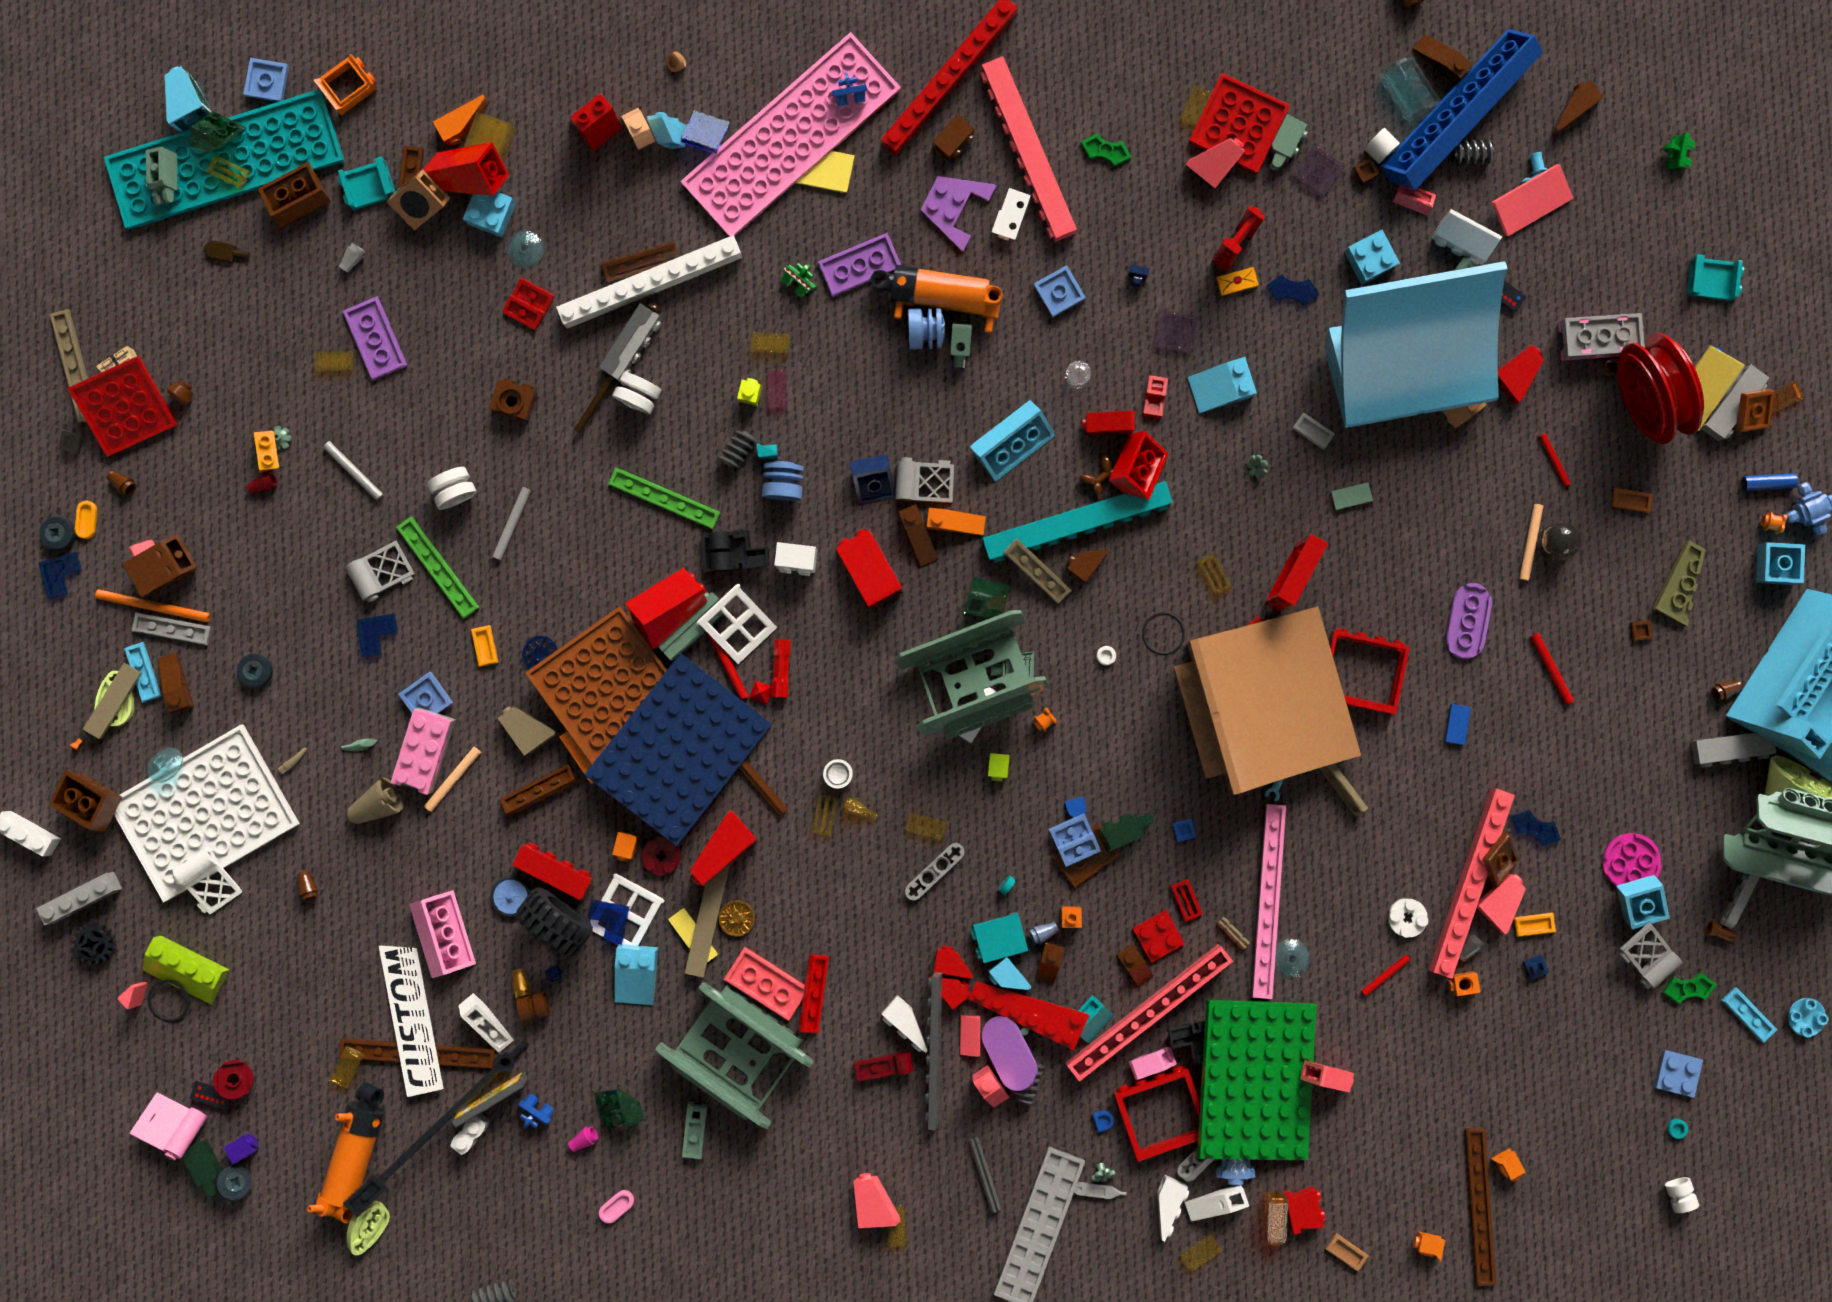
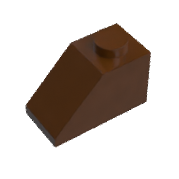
[1066,549,1108,583]
[1035,942,1064,984]

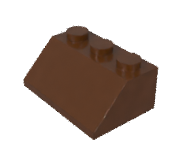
[258,162,331,228]

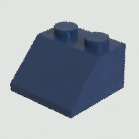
[850,454,896,505]

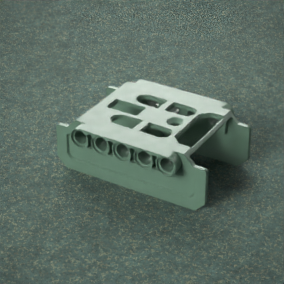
[894,610,1050,739]
[1722,788,1832,896]
[655,982,814,1129]

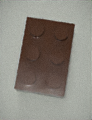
[49,770,122,832]

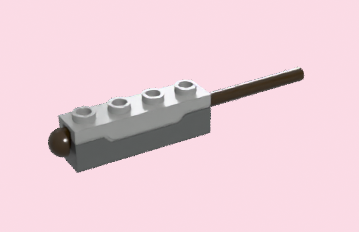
[574,303,662,433]

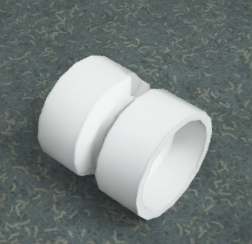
[1665,1177,1699,1213]

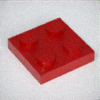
[1132,910,1185,962]

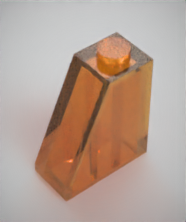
[1262,1191,1288,1246]

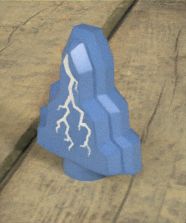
[1216,1159,1255,1185]

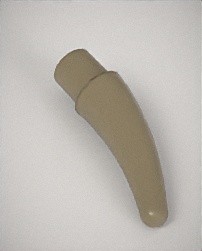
[278,748,307,774]

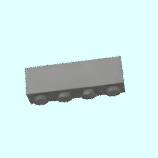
[1701,364,1769,441]
[1691,733,1776,767]
[36,872,122,926]

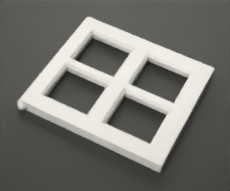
[697,584,777,664]
[590,874,664,946]

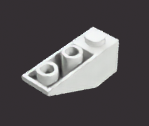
[882,995,928,1053]
[1157,1175,1189,1242]
[1185,1185,1249,1221]

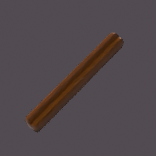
[738,759,788,816]

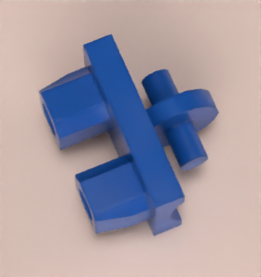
[832,73,867,106]
[518,1093,554,1129]

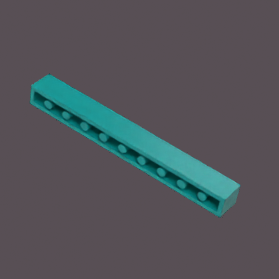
[982,481,1173,563]

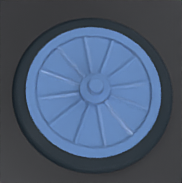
[491,876,531,917]

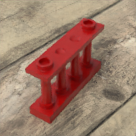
[1212,206,1265,272]

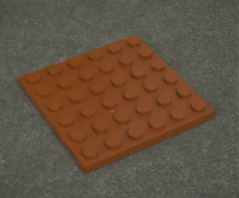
[525,606,667,764]

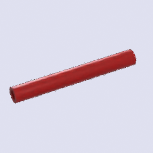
[706,628,749,700]
[1530,632,1574,705]

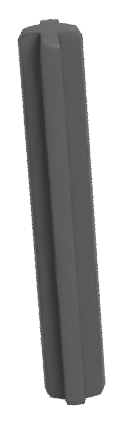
[969,1137,1001,1213]

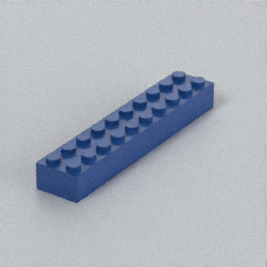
[1381,29,1543,190]

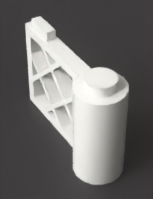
[172,848,242,914]

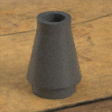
[1459,934,1485,963]

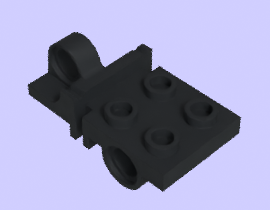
[700,529,770,573]
[1167,1020,1205,1064]

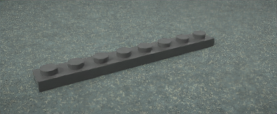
[925,972,943,1130]

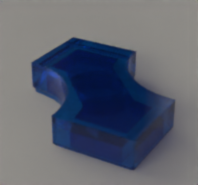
[1266,274,1320,306]
[1510,810,1561,846]

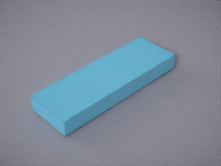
[124,642,162,703]
[1721,987,1777,1043]

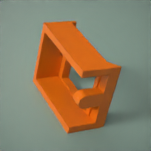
[314,54,377,116]

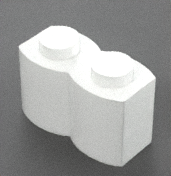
[451,1113,490,1155]

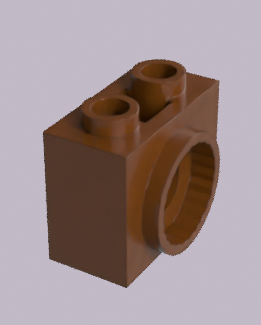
[489,378,538,422]

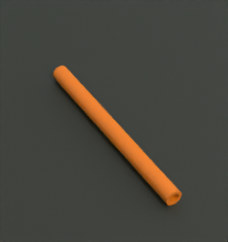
[95,589,211,623]

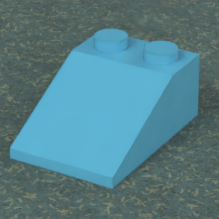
[1188,357,1257,413]
[615,944,658,1005]

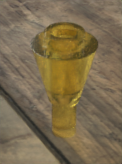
[843,796,878,821]

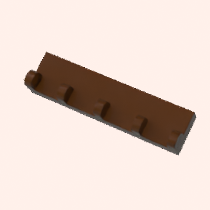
[601,241,679,282]
[500,764,579,819]

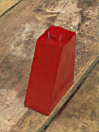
[1498,345,1544,405]
[1082,411,1135,436]

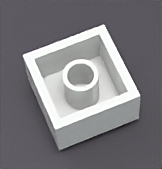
[774,542,818,576]

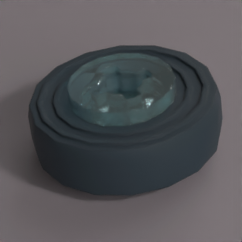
[39,516,76,550]
[237,653,273,688]
[215,1165,252,1201]

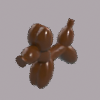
[1079,455,1113,500]

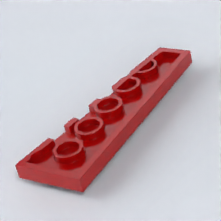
[969,981,1090,1050]

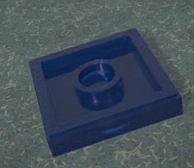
[681,110,730,154]

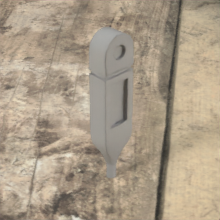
[1074,1182,1126,1199]

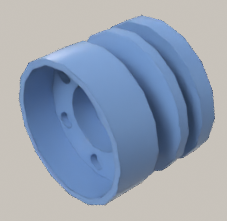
[908,308,945,350]
[762,461,804,501]

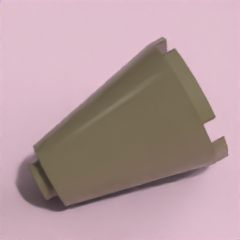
[347,778,403,824]

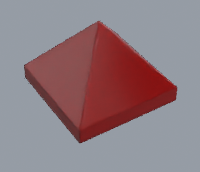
[749,681,772,705]

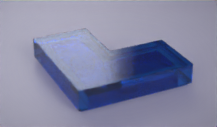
[38,552,82,599]
[356,614,398,658]
[588,899,630,945]

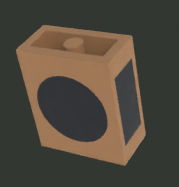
[387,169,450,230]

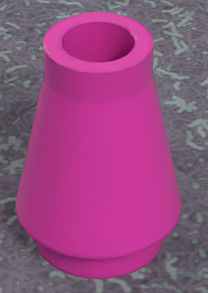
[568,1126,598,1152]

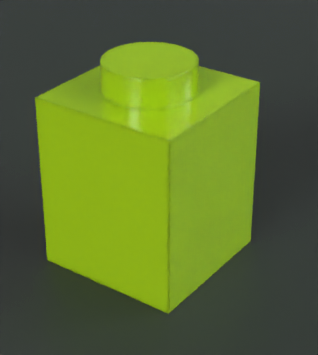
[988,753,1010,782]

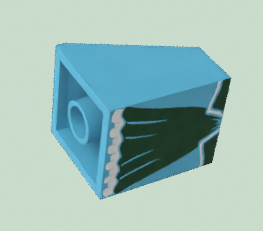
[165,66,215,133]

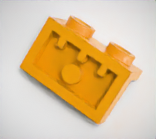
[254,431,279,474]

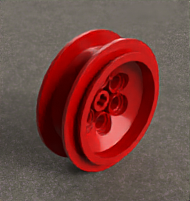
[1617,333,1704,444]

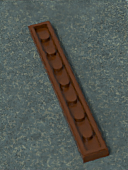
[339,1038,496,1069]
[1465,1127,1496,1286]

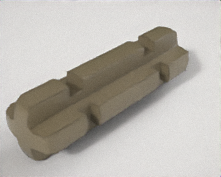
[1217,917,1250,950]

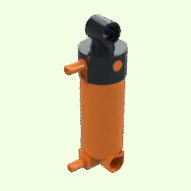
[871,264,1003,333]
[307,1082,385,1223]

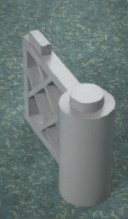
[895,457,954,503]
[345,541,415,603]
[1620,923,1682,989]

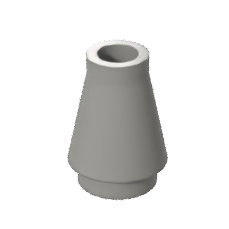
[339,243,365,273]

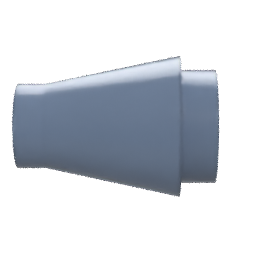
[1029,922,1059,945]

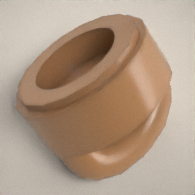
[666,52,686,72]

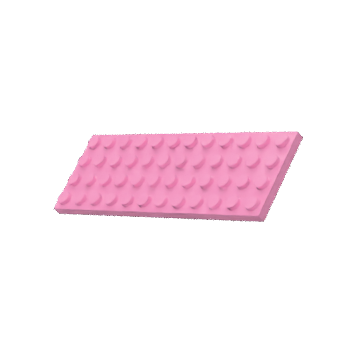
[681,32,901,237]

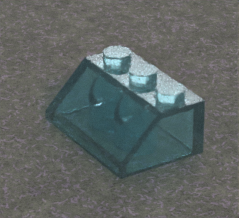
[1379,56,1441,122]

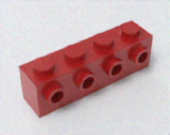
[512,842,594,900]

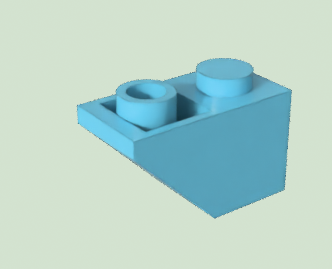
[647,112,686,149]

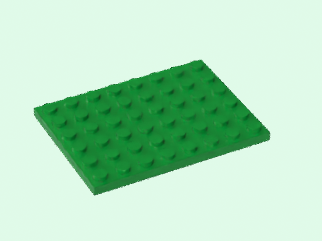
[1197,999,1317,1160]

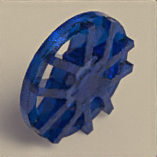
[522,636,558,669]

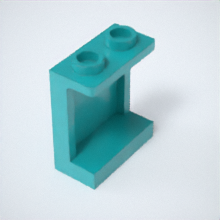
[337,156,395,210]
[1687,254,1744,301]
[970,912,1028,963]

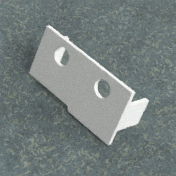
[992,188,1031,241]

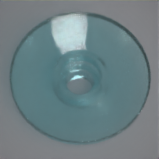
[507,231,545,268]
[147,747,183,783]
[1275,939,1310,978]

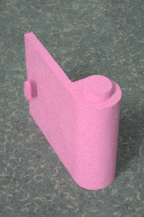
[130,1093,207,1161]

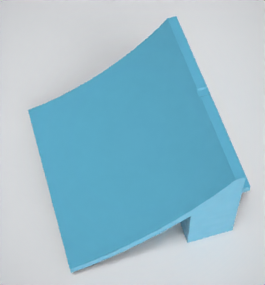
[1324,262,1507,428]
[1726,589,1832,784]

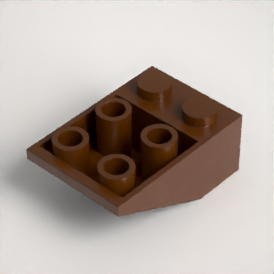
[122,534,197,597]

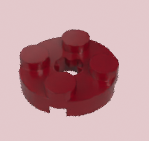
[642,837,681,875]
[213,1060,255,1100]

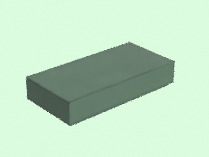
[1330,482,1373,510]

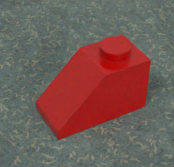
[934,945,973,979]
[928,975,971,1009]

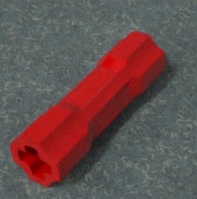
[771,639,791,698]

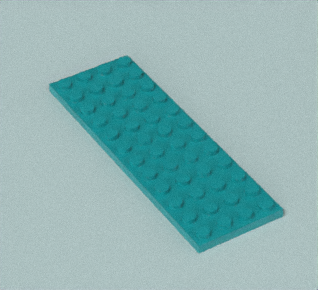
[104,89,345,230]

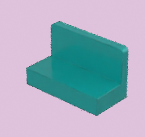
[1078,995,1114,1043]

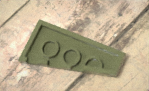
[1652,541,1706,626]

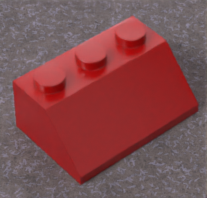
[1109,431,1169,500]

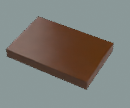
[1052,823,1121,888]

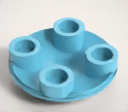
[1788,998,1828,1038]

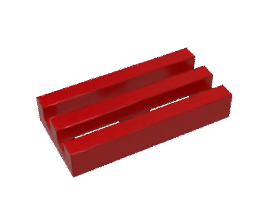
[1170,879,1203,922]

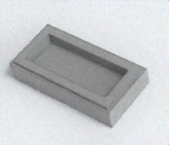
[1292,412,1335,450]

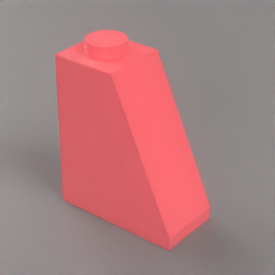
[1186,138,1245,188]
[1477,874,1526,934]
[1300,1060,1354,1092]
[972,1065,1010,1108]
[853,1173,901,1228]

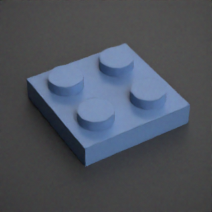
[243,58,290,102]
[1033,265,1086,318]
[399,672,453,713]
[1655,1049,1703,1098]

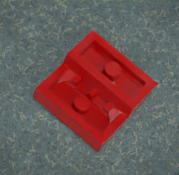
[502,278,555,330]

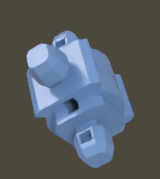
[1786,482,1832,535]

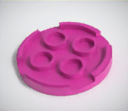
[1602,833,1662,887]

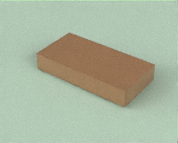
[1325,1233,1369,1272]

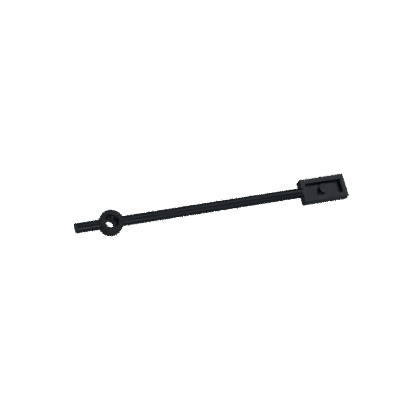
[343,1039,529,1217]

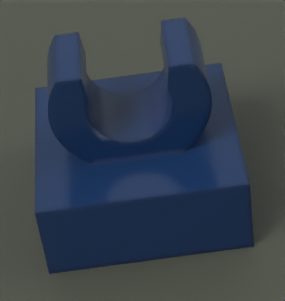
[1128,264,1150,287]
[1523,954,1549,980]

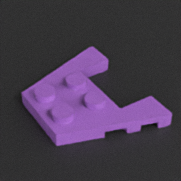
[921,176,997,252]

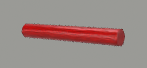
[1538,433,1571,487]
[1361,954,1411,996]

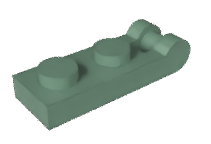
[682,1102,708,1159]

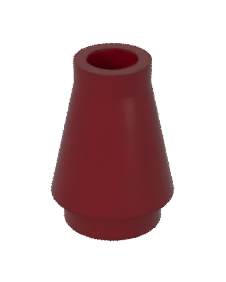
[247,472,278,494]

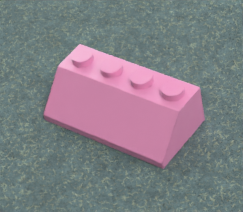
[409,890,476,978]

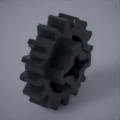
[71,922,116,965]

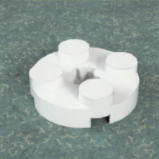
[1388,899,1428,937]

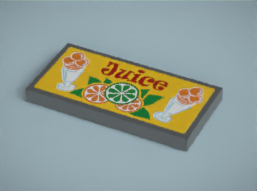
[452,1072,527,1127]

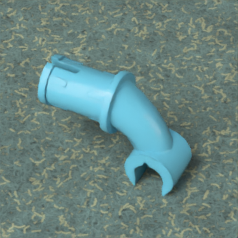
[1521,152,1547,184]

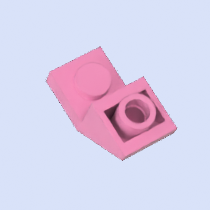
[1129,1046,1177,1080]

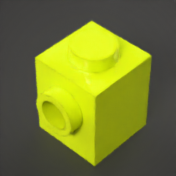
[737,378,762,406]

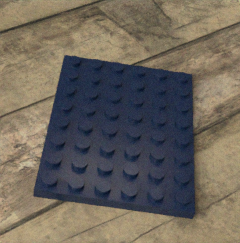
[584,654,772,846]

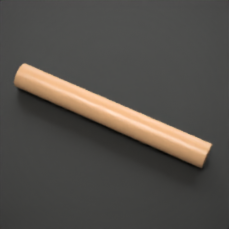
[1519,504,1543,581]
[424,747,481,812]

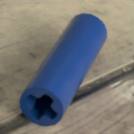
[1742,473,1798,491]

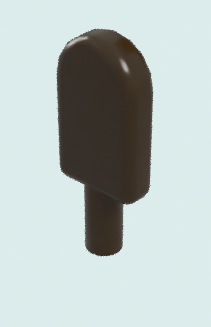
[204,241,250,263]

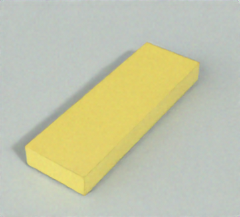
[668,908,718,962]

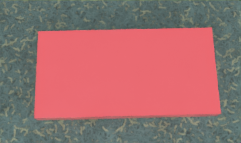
[1492,164,1574,236]
[724,947,805,1021]

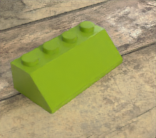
[143,936,229,1005]

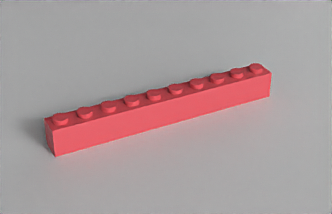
[980,56,1077,242]
[1429,788,1515,979]
[1066,944,1233,1082]

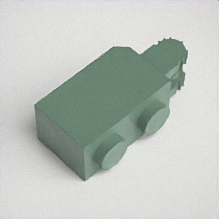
[1269,114,1308,172]
[146,147,177,205]

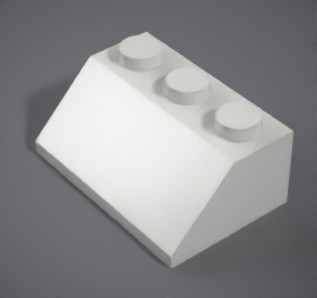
[1432,209,1502,265]

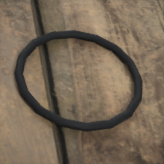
[1142,612,1185,655]
[148,979,189,1022]

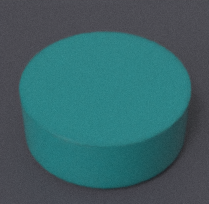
[998,875,1015,895]
[1667,1119,1688,1139]

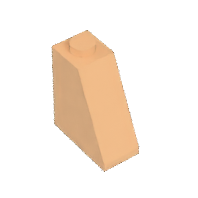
[621,108,655,150]

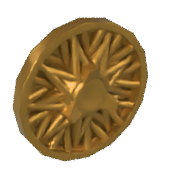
[719,900,755,937]

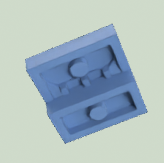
[1049,813,1101,867]

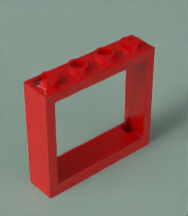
[1265,534,1328,612]
[1329,628,1410,715]
[1113,1065,1200,1162]

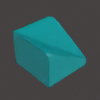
[757,444,778,460]

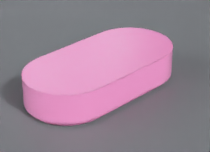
[599,1190,634,1223]

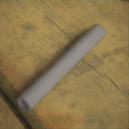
[323,441,384,501]
[492,487,531,560]

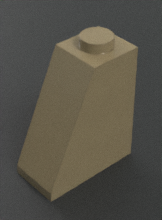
[498,706,558,756]

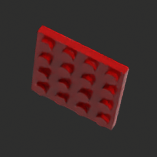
[1189,73,1290,174]
[67,355,178,457]

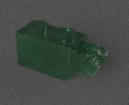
[1097,813,1153,852]
[181,1139,222,1197]

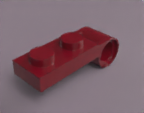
[854,1051,914,1082]

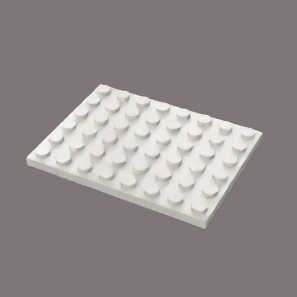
[114,724,300,902]

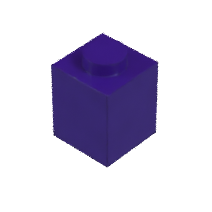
[223,1133,259,1164]

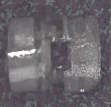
[1064,361,1091,390]

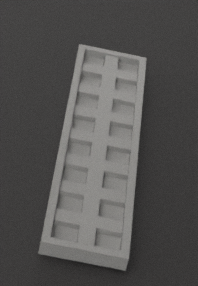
[994,1146,1085,1302]

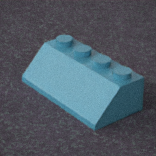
[970,400,1056,482]

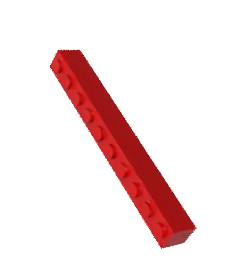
[881,0,1018,157]

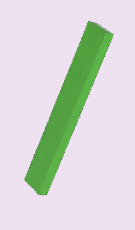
[608,467,721,530]
[396,516,480,619]

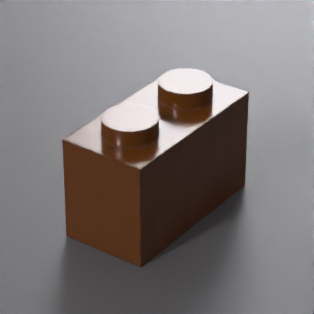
[932,114,975,161]

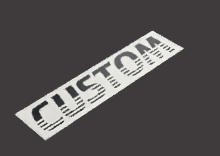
[379,946,443,1097]

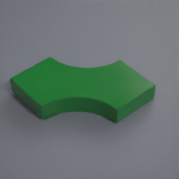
[1080,134,1132,168]
[1662,972,1717,1004]

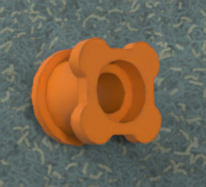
[1761,512,1787,534]
[1033,707,1058,732]

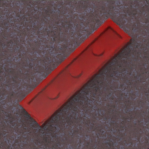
[798,954,829,1033]

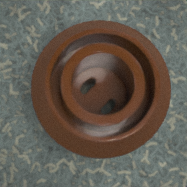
[167,380,193,405]

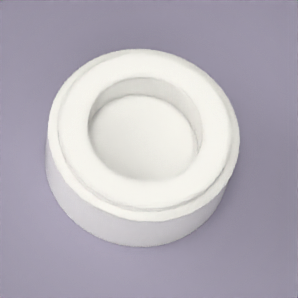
[1096,646,1116,665]

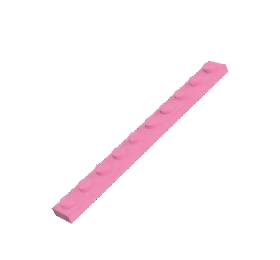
[1252,804,1286,999]

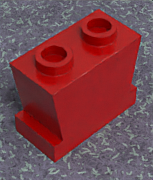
[1282,1186,1326,1234]

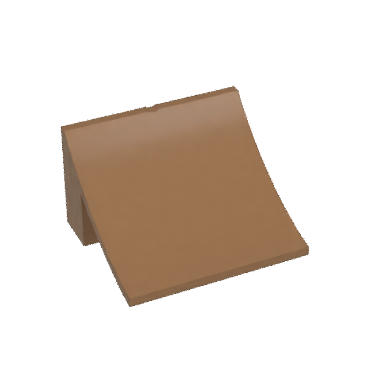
[1174,607,1361,795]

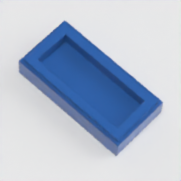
[1444,704,1471,745]

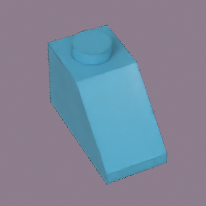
[988,957,1031,990]

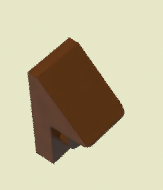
[1117,943,1153,986]

